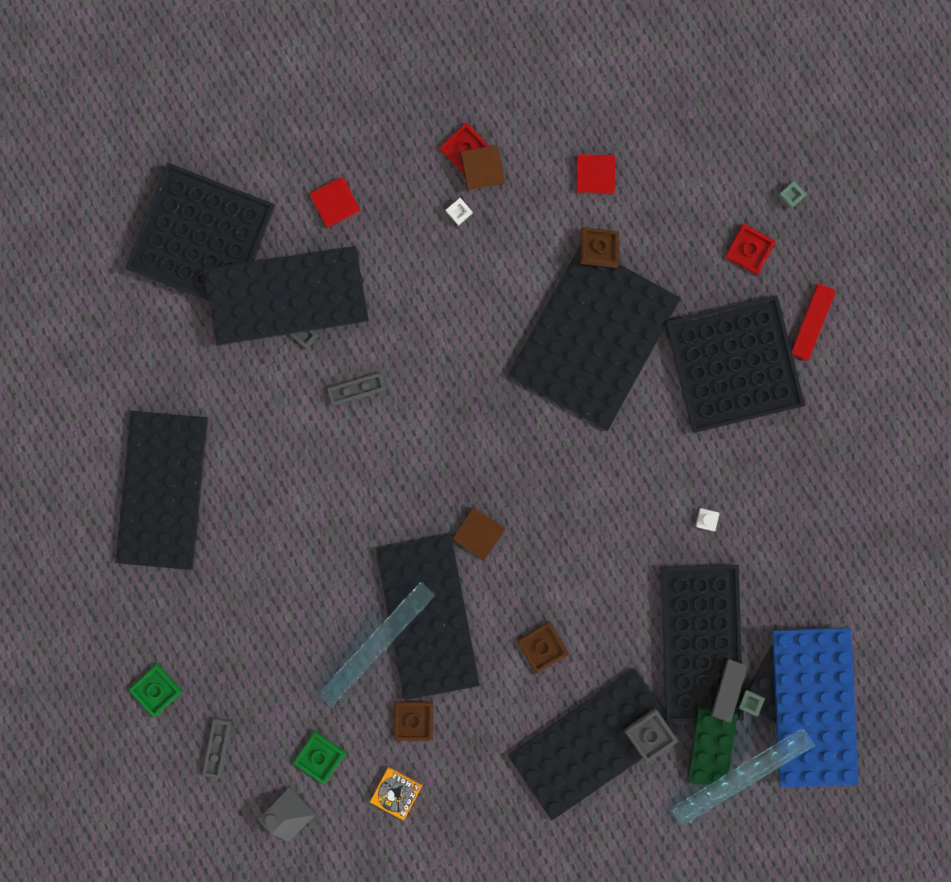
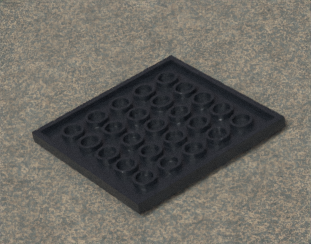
[125,162,276,301]
[666,295,805,433]

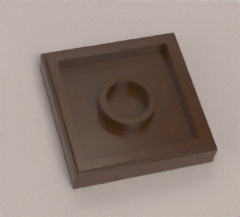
[460,145,505,191]
[580,227,619,268]
[453,507,505,560]
[517,621,569,674]
[394,701,433,741]

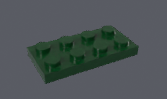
[687,707,738,787]

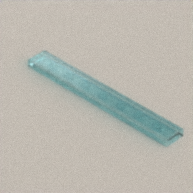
[317,582,436,707]
[671,728,815,826]

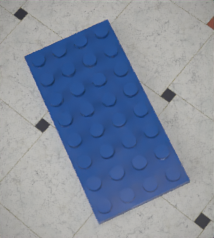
[772,627,859,788]

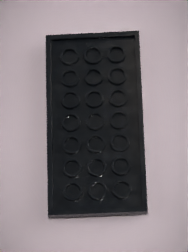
[203,246,369,346]
[115,410,208,570]
[376,534,480,701]
[661,564,744,722]
[508,668,679,821]

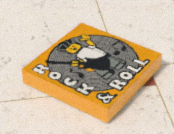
[370,766,422,821]

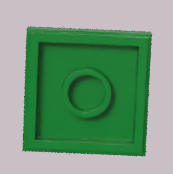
[128,663,184,718]
[293,730,347,785]

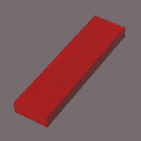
[791,283,836,361]

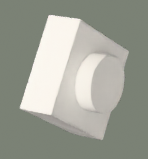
[446,198,473,226]
[695,508,719,531]

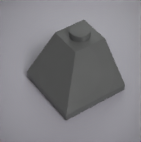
[258,786,316,842]

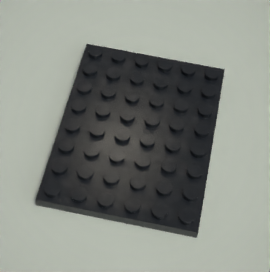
[507,245,681,431]

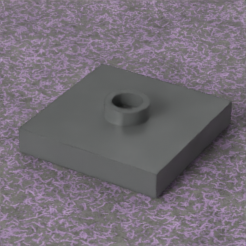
[624,708,679,764]

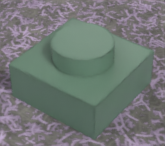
[778,181,807,209]
[739,690,765,717]

